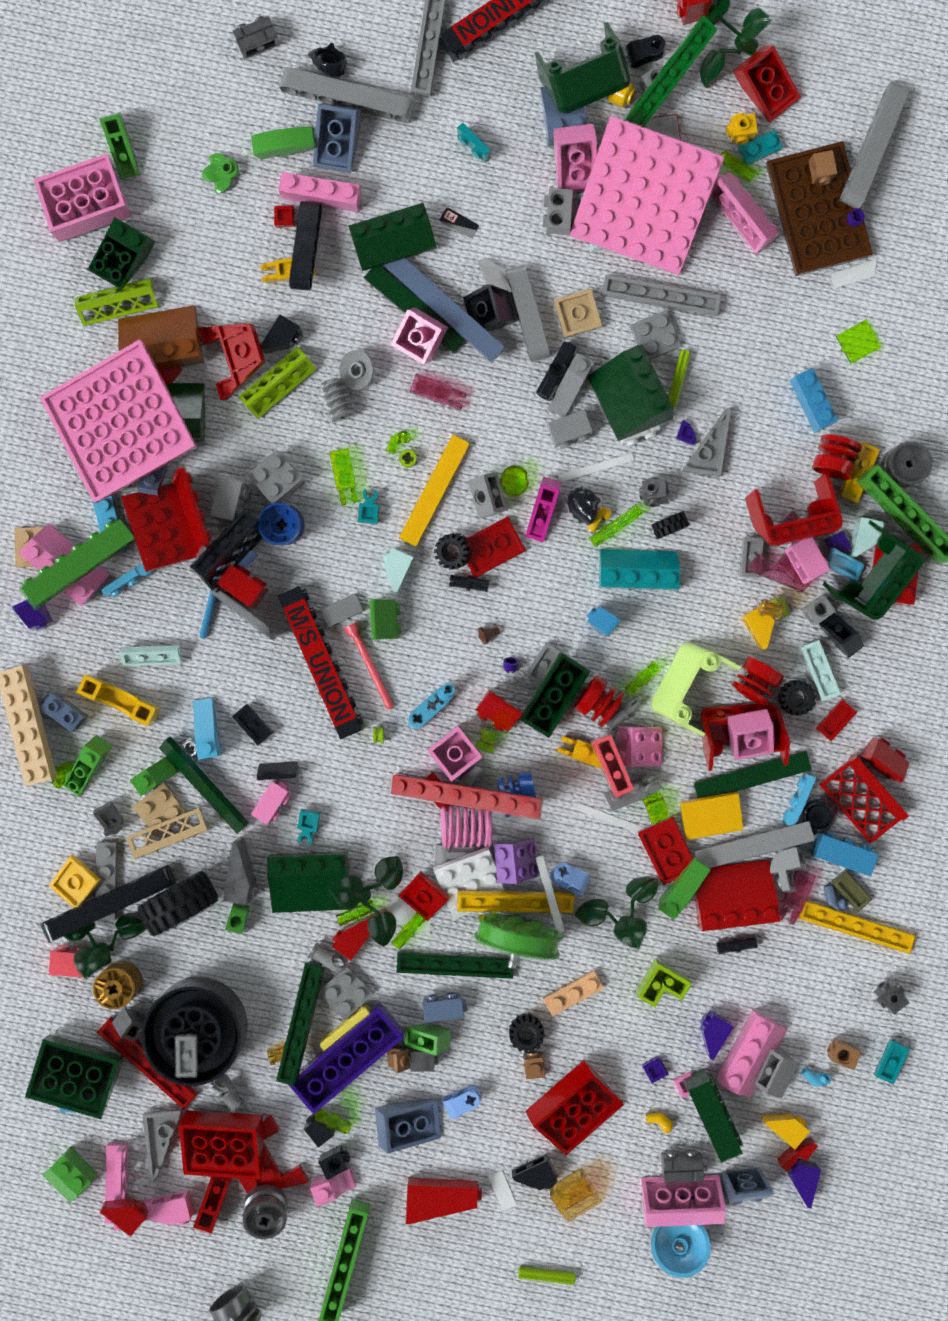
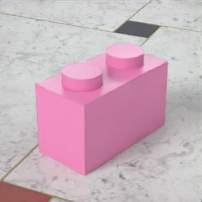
[784,538,830,585]

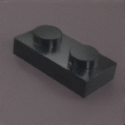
[232,703,274,746]

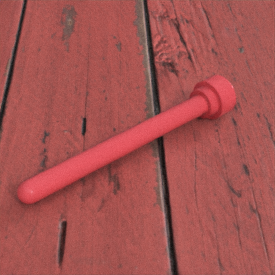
[344,622,394,710]

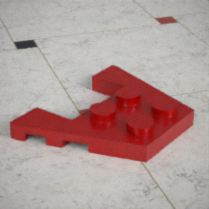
[198,323,266,401]
[238,1114,309,1194]

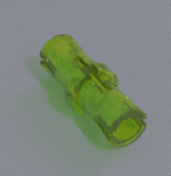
[721,149,757,182]
[624,661,661,696]
[336,899,376,926]
[391,912,426,950]
[315,1108,351,1134]

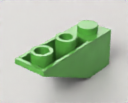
[63,735,112,797]

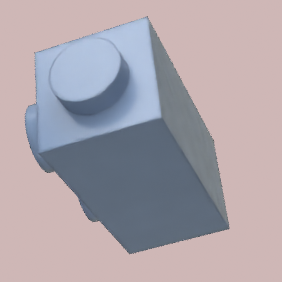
[40,693,88,732]
[423,992,467,1023]

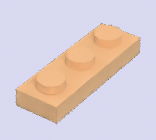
[543,970,604,1016]

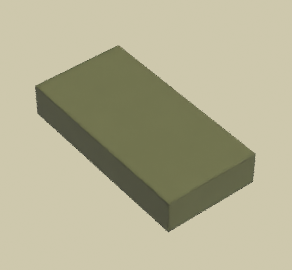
[830,870,873,912]

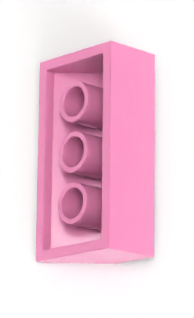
[710,172,779,254]
[19,523,110,605]
[716,1009,787,1097]
[641,1175,726,1227]

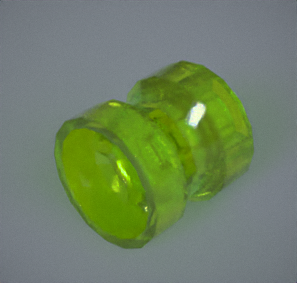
[475,728,500,753]

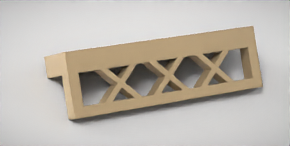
[126,808,211,859]

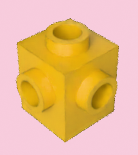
[726,113,758,145]

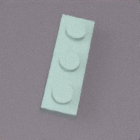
[799,640,841,702]
[119,645,182,666]

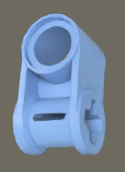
[550,863,590,895]
[442,1085,481,1119]

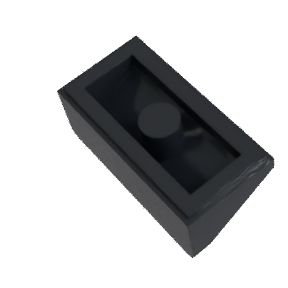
[257,761,299,781]

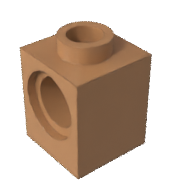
[808,150,837,185]
[827,1038,861,1070]

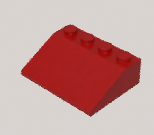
[694,860,781,932]
[525,1060,625,1155]
[179,1110,264,1180]

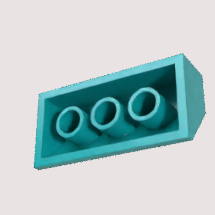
[598,549,680,591]

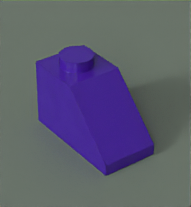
[12,600,53,631]
[700,1010,734,1060]
[788,1158,821,1208]

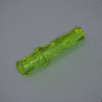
[589,504,643,548]

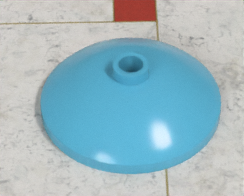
[651,1225,711,1278]

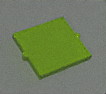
[836,319,882,364]

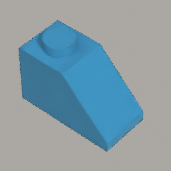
[587,606,621,637]

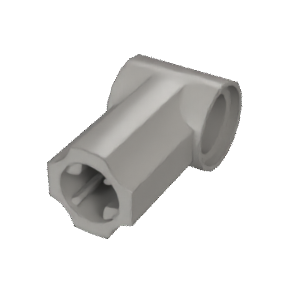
[435,843,474,865]

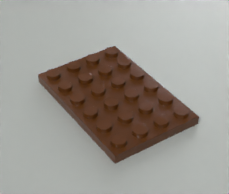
[766,141,873,277]

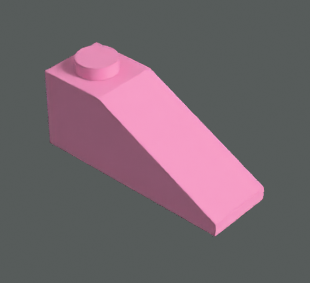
[142,1190,194,1225]

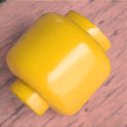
[608,82,636,108]

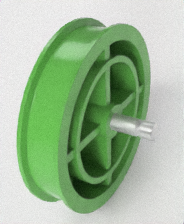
[474,912,564,969]

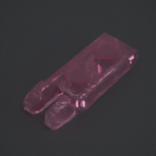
[409,373,467,410]
[779,870,816,925]

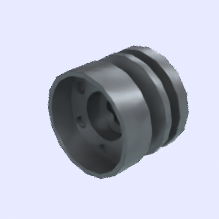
[209,1284,262,1321]

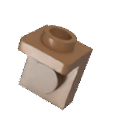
[387,1046,411,1073]
[523,1050,545,1080]

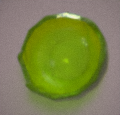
[499,465,529,497]

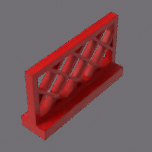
[819,753,909,844]

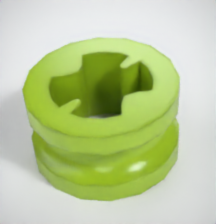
[399,449,417,468]
[373,726,384,744]

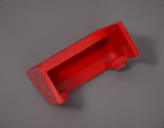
[745,472,843,546]
[701,703,791,771]

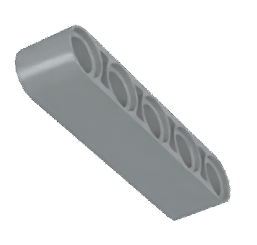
[505,265,550,362]

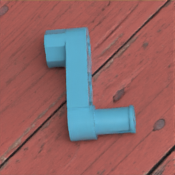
[407,683,455,730]

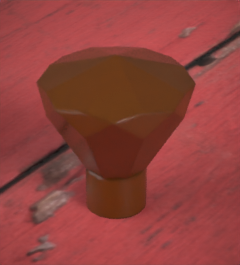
[478,627,500,645]

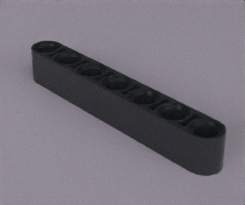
[40,865,177,943]

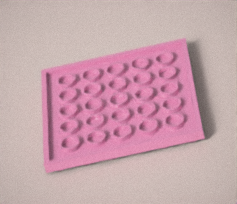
[569,116,724,275]
[40,339,197,503]

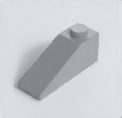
[548,353,594,417]

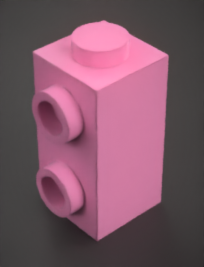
[251,779,291,825]

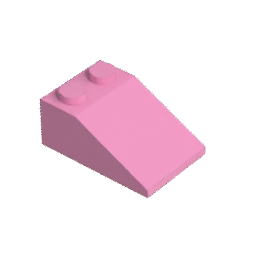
[553,124,597,193]

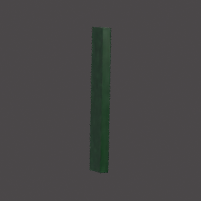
[364,266,465,354]
[159,737,249,834]
[693,751,812,798]
[396,952,513,979]
[276,962,325,1086]

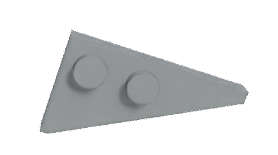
[682,408,731,477]
[143,1108,182,1183]

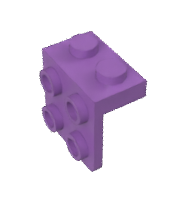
[493,839,539,884]

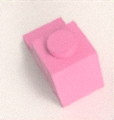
[310,1166,356,1207]

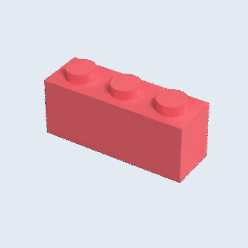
[590,733,634,797]

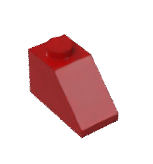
[100,1198,149,1237]

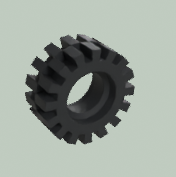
[651,511,690,539]
[434,533,472,570]
[778,680,817,716]
[509,1014,545,1053]

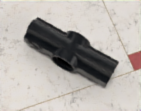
[536,341,579,401]

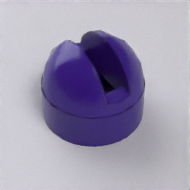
[847,208,865,227]
[503,657,519,673]

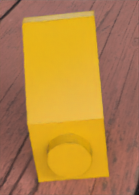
[741,604,775,650]
[761,1112,810,1149]

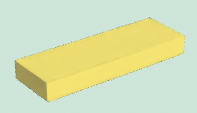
[320,1003,371,1051]

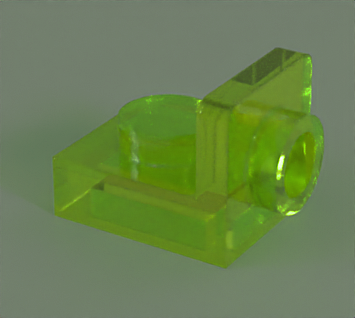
[642,791,670,824]

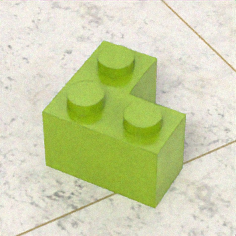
[635,959,692,1008]

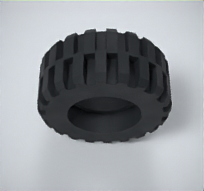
[138,871,218,937]

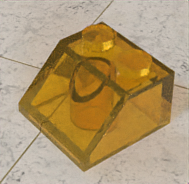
[549,1167,602,1222]

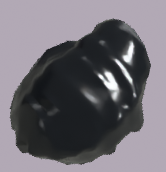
[308,43,347,77]
[568,486,601,525]
[802,797,838,835]

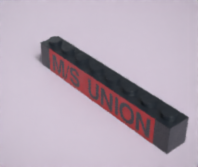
[440,0,549,62]
[277,586,365,740]

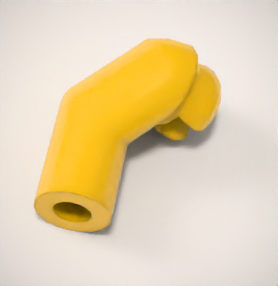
[646,1112,673,1133]

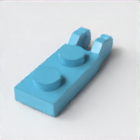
[101,564,155,598]
[782,773,816,826]

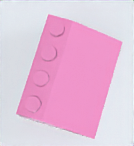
[34,153,132,242]

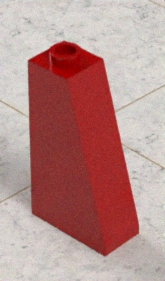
[406,1177,482,1224]

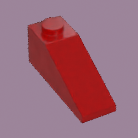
[332,908,387,961]
[193,1177,232,1235]

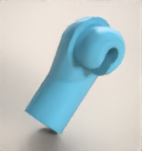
[801,1067,831,1087]

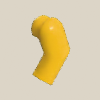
[587,507,612,532]

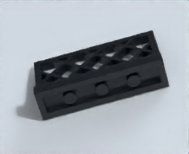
[189,509,263,591]

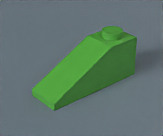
[99,112,140,180]
[658,857,711,920]

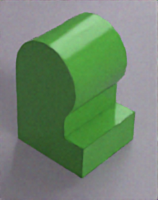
[225,903,250,934]

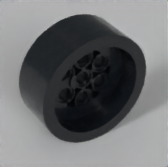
[141,977,248,1086]

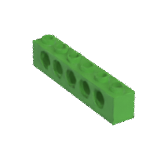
[856,465,948,563]

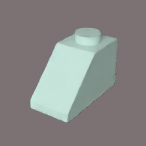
[848,517,885,558]
[382,548,414,594]

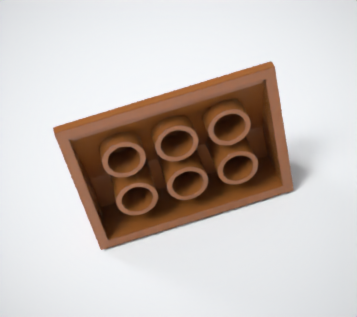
[118,305,205,371]

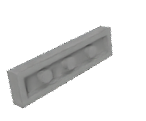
[96,841,118,921]

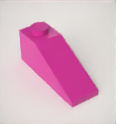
[525,476,562,542]

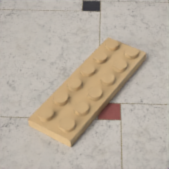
[0,664,57,787]

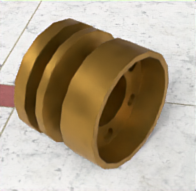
[93,961,143,1010]

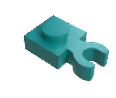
[358,489,379,525]
[297,809,321,845]

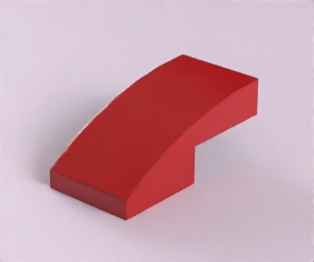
[777,1137,818,1172]

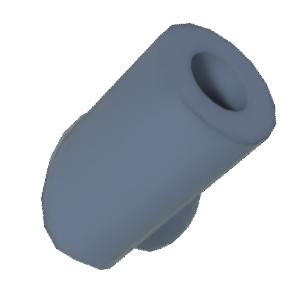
[823,885,848,911]

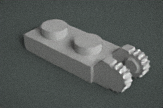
[604,773,661,811]

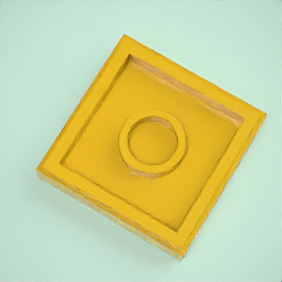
[49,855,101,908]

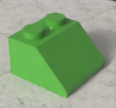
[370,599,401,640]
[42,1146,98,1202]

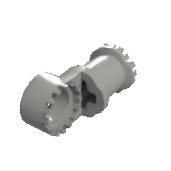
[308,943,348,973]
[210,1073,244,1113]

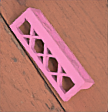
[105,1143,128,1231]

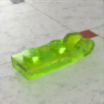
[329,448,358,505]

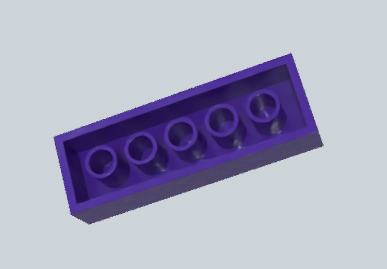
[289,1002,405,1115]

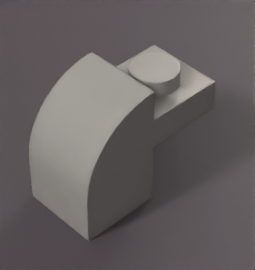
[770,847,807,893]

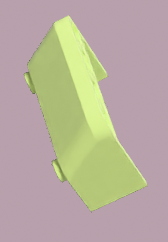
[651,643,741,737]

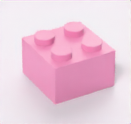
[391,308,448,364]
[728,709,774,760]
[427,725,483,782]

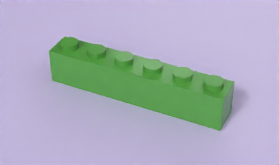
[20,519,135,611]
[318,1199,370,1321]

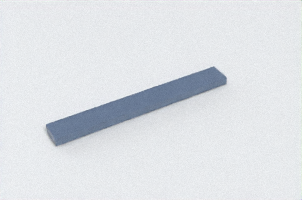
[382,258,505,363]

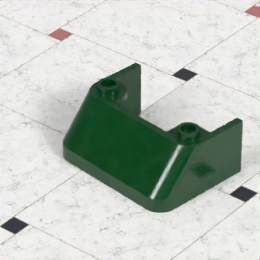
[535,22,630,113]
[822,520,924,620]

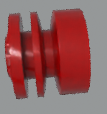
[812,434,862,480]
[731,656,784,706]
[574,675,625,727]

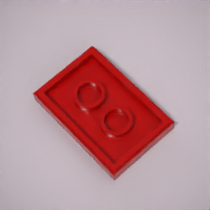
[465,516,526,578]
[638,816,693,885]

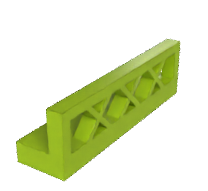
[74,278,159,326]
[238,346,316,419]

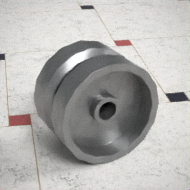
[881,441,932,488]
[243,1184,287,1239]

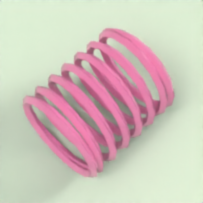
[441,805,492,849]

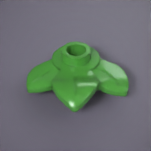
[202,153,239,194]

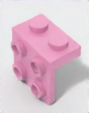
[617,726,663,767]

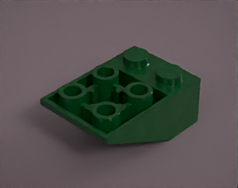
[87,217,156,290]

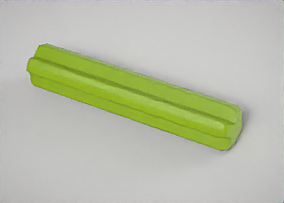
[668,350,691,407]
[518,1266,576,1285]

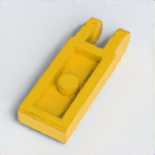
[260,258,317,283]
[557,736,602,769]

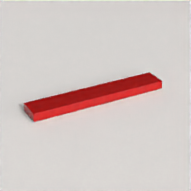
[97,1016,198,1109]

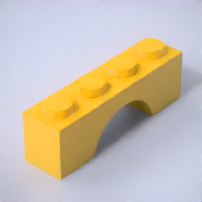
[76,674,161,726]

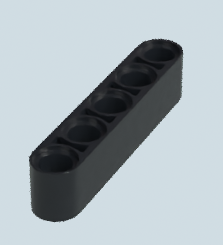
[289,201,322,291]

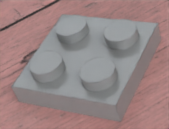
[630,310,681,360]
[319,964,374,1021]

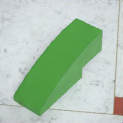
[251,127,316,160]

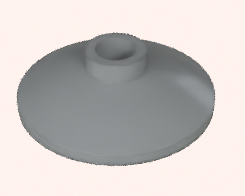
[339,350,374,390]

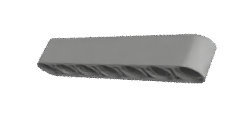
[279,67,414,123]
[840,81,909,209]

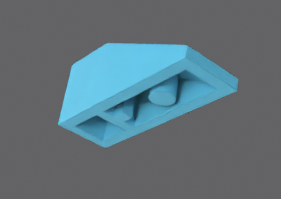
[193,698,222,760]

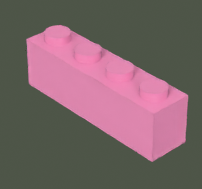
[279,172,361,212]

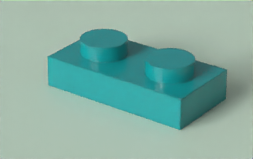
[457,122,491,162]
[738,130,783,166]
[874,1039,910,1085]

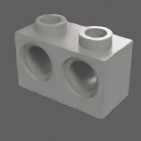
[543,188,573,235]

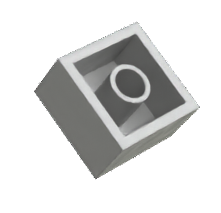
[247,449,305,504]
[210,477,251,523]

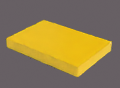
[680,792,744,840]

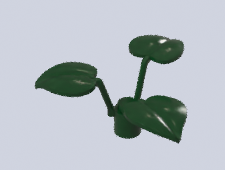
[700,0,773,88]
[328,856,403,946]
[575,877,658,950]
[63,913,147,980]

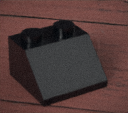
[463,284,516,332]

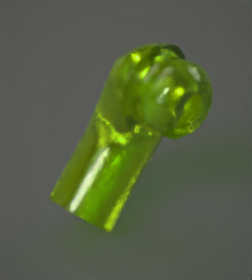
[385,430,411,455]
[52,760,74,789]

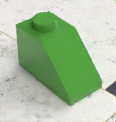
[130,757,178,796]
[404,1025,451,1056]

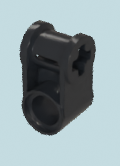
[626,35,665,68]

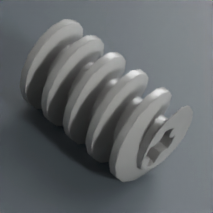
[321,378,354,422]

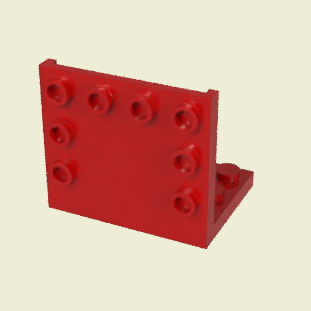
[121,467,211,573]

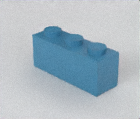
[790,367,838,433]
[811,831,879,877]

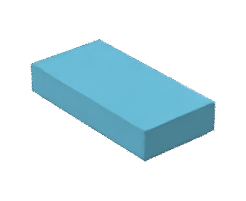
[826,548,865,582]

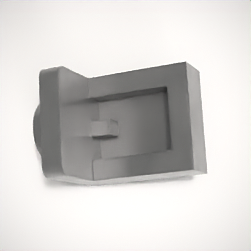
[93,801,123,837]

